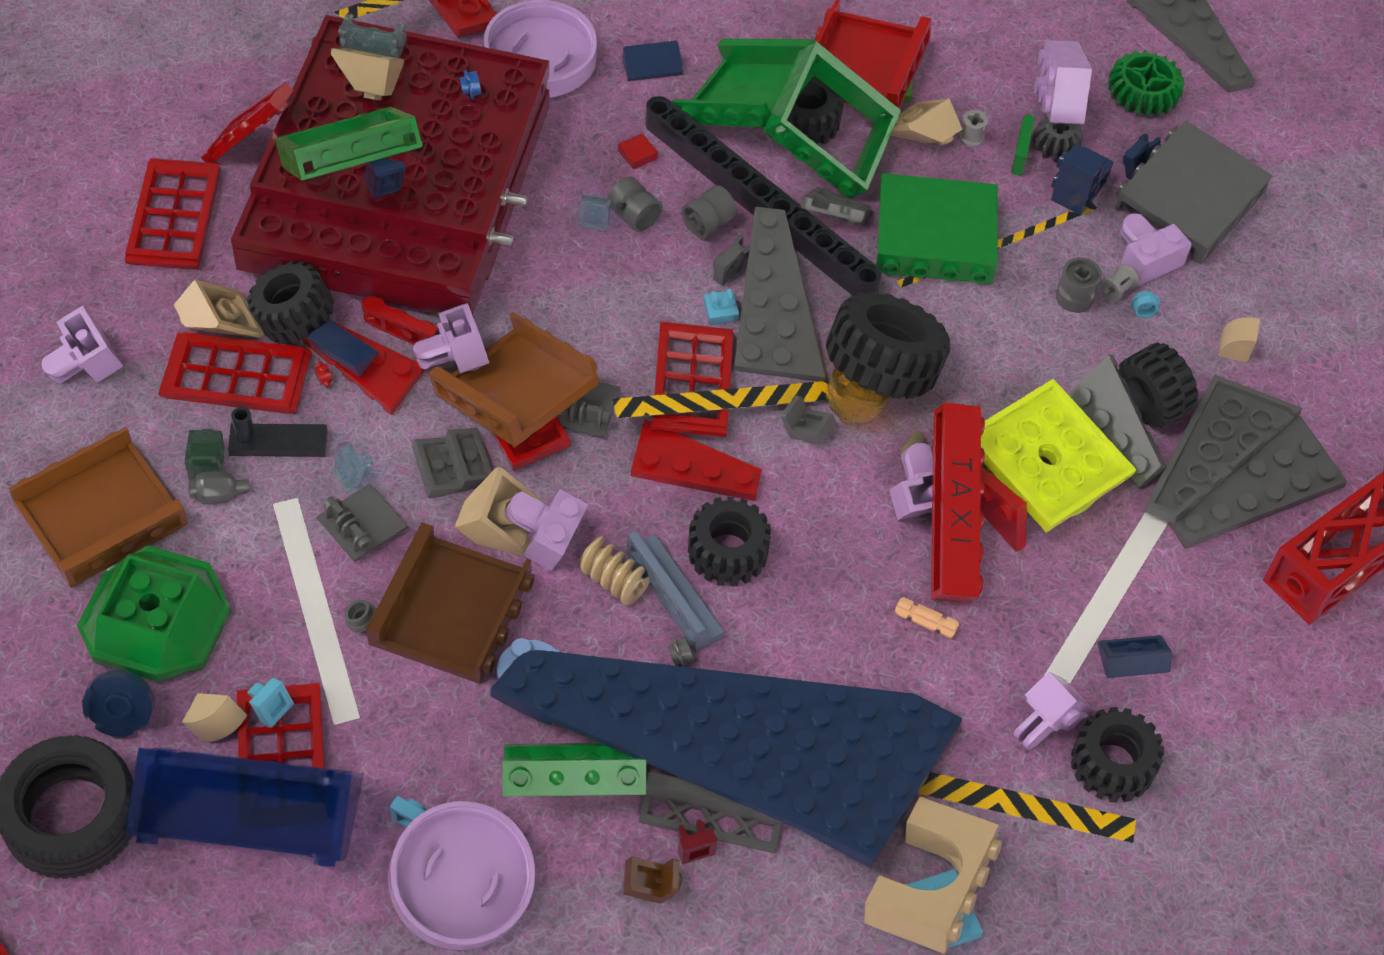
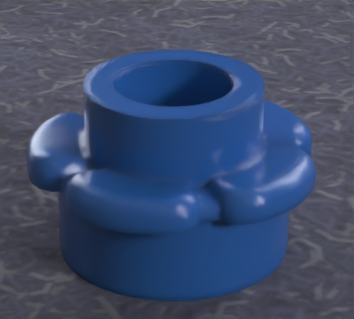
[459,70,482,99]

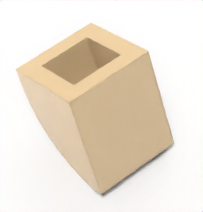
[1217,317,1260,363]
[182,693,247,742]

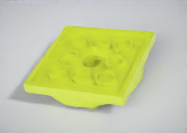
[981,379,1136,533]

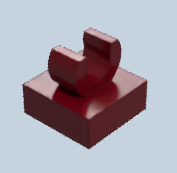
[678,819,717,865]

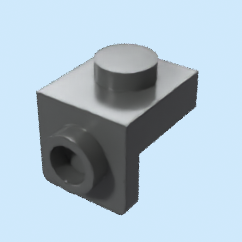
[781,395,836,444]

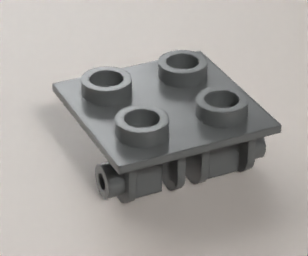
[557,382,621,438]
[316,483,408,562]

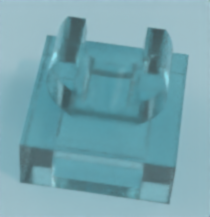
[578,194,611,231]
[333,445,374,491]

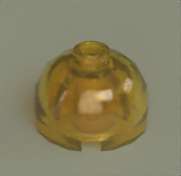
[826,369,890,424]

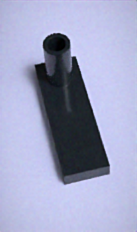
[228,407,328,457]

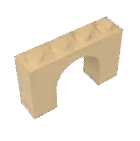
[864,797,1002,954]

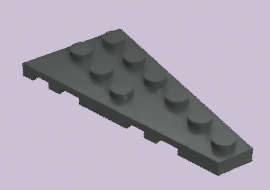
[1127,0,1255,93]
[734,207,826,381]
[1145,374,1302,524]
[1168,416,1347,549]

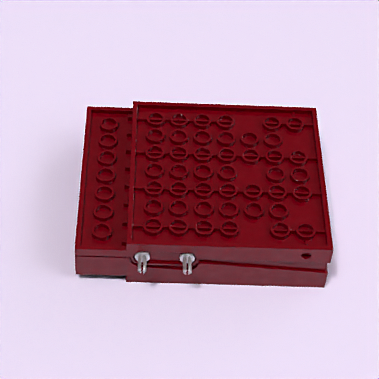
[231,15,549,316]

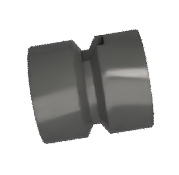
[607,176,663,232]
[681,185,738,239]
[1056,257,1102,313]

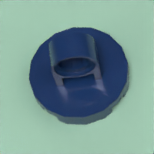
[82,670,155,737]

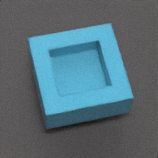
[390,795,426,828]

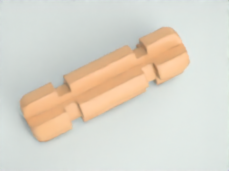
[895,597,959,639]

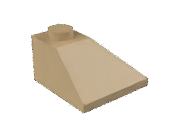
[331,48,404,100]
[891,98,962,146]
[174,279,265,338]
[455,467,544,556]

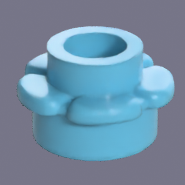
[1130,291,1160,318]

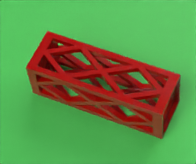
[1263,471,1384,625]

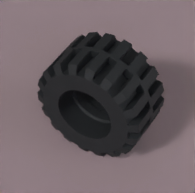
[787,75,844,145]
[247,261,334,344]
[1118,342,1198,428]
[688,496,771,586]
[1071,707,1164,803]

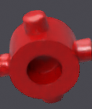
[314,361,333,387]

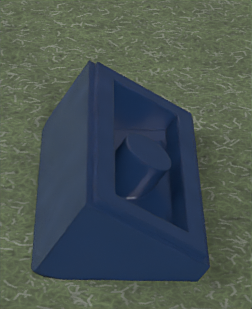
[623,41,683,81]
[364,158,406,198]
[307,320,379,377]
[1098,635,1172,678]

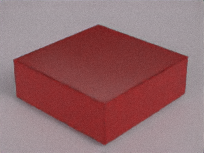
[618,133,658,169]

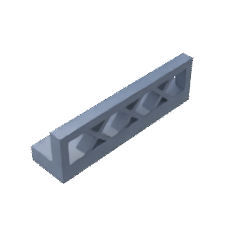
[627,530,724,652]

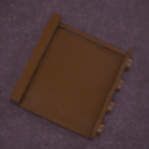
[366,522,535,684]

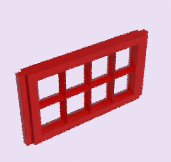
[125,158,221,270]
[651,321,733,437]
[159,332,312,414]
[237,683,327,831]

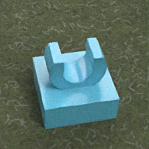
[703,289,739,325]
[247,678,294,728]

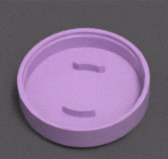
[484,0,597,97]
[388,801,535,950]

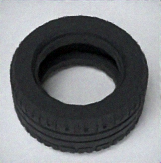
[0,735,139,879]

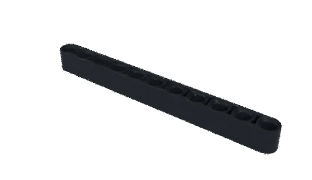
[645,96,882,295]

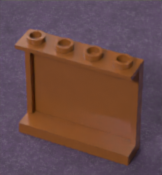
[428,312,600,447]
[8,427,188,588]

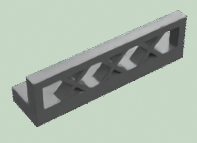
[639,771,782,854]

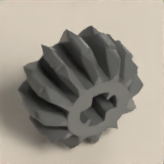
[1033,118,1083,162]

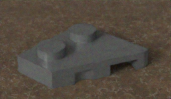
[801,187,872,224]

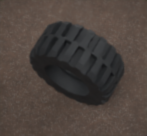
[826,292,951,399]

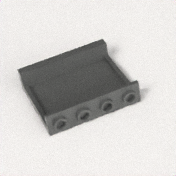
[1115,120,1272,264]

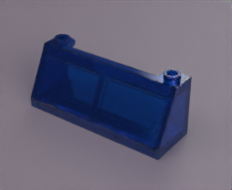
[126,747,364,867]

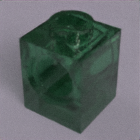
[185,429,226,479]

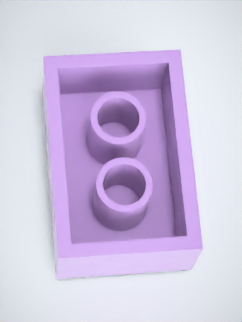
[1034,40,1092,124]

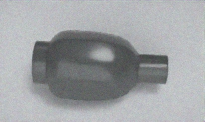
[189,471,250,504]

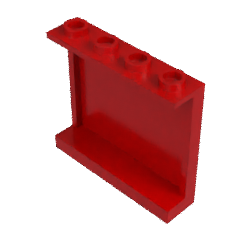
[815,0,932,109]

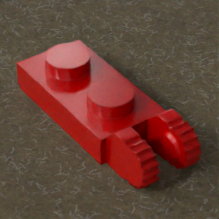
[362,296,439,345]

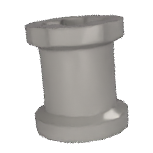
[959,109,988,147]
[1100,264,1139,302]

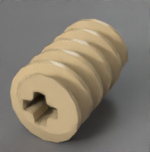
[578,536,650,606]

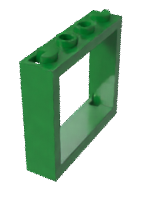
[763,41,901,198]
[275,107,423,181]

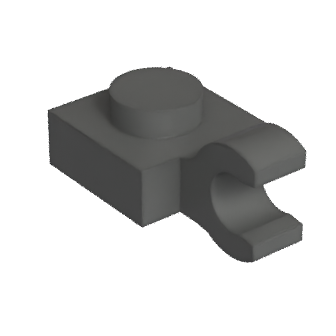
[713,235,750,286]

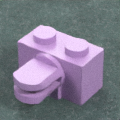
[1120,213,1192,287]
[413,303,489,373]
[41,305,123,384]
[889,443,933,520]
[505,489,588,570]
[1013,671,1093,750]

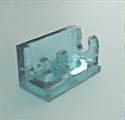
[339,13,406,58]

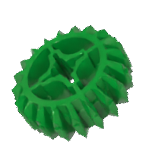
[1108,49,1184,118]

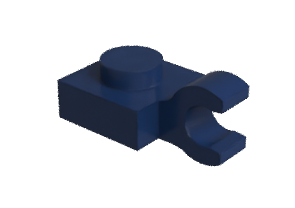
[1123,133,1162,179]

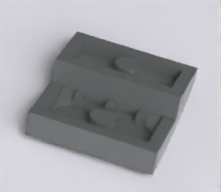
[412,428,492,498]

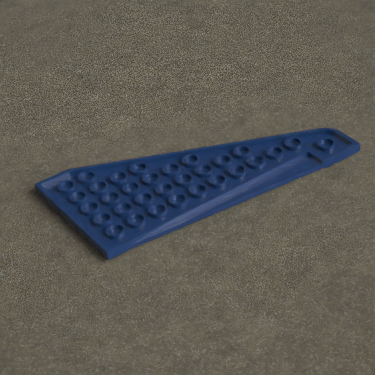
[490,650,963,868]

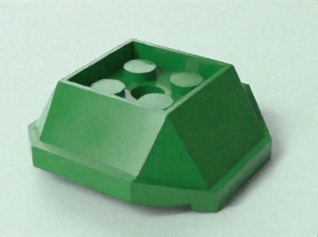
[77,545,231,682]

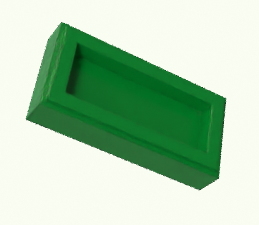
[1011,114,1035,176]

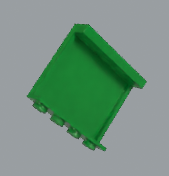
[672,39,818,127]
[875,173,998,284]

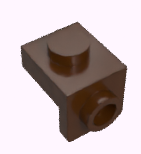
[623,856,682,903]

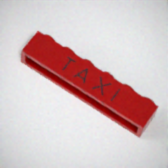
[931,402,985,603]

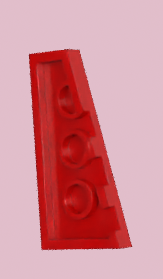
[429,0,499,38]
[201,82,294,163]
[302,320,425,415]
[631,419,762,501]
[932,439,1027,552]

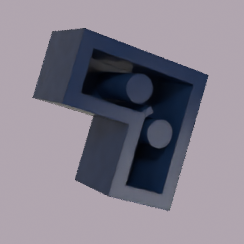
[1051,144,1114,215]

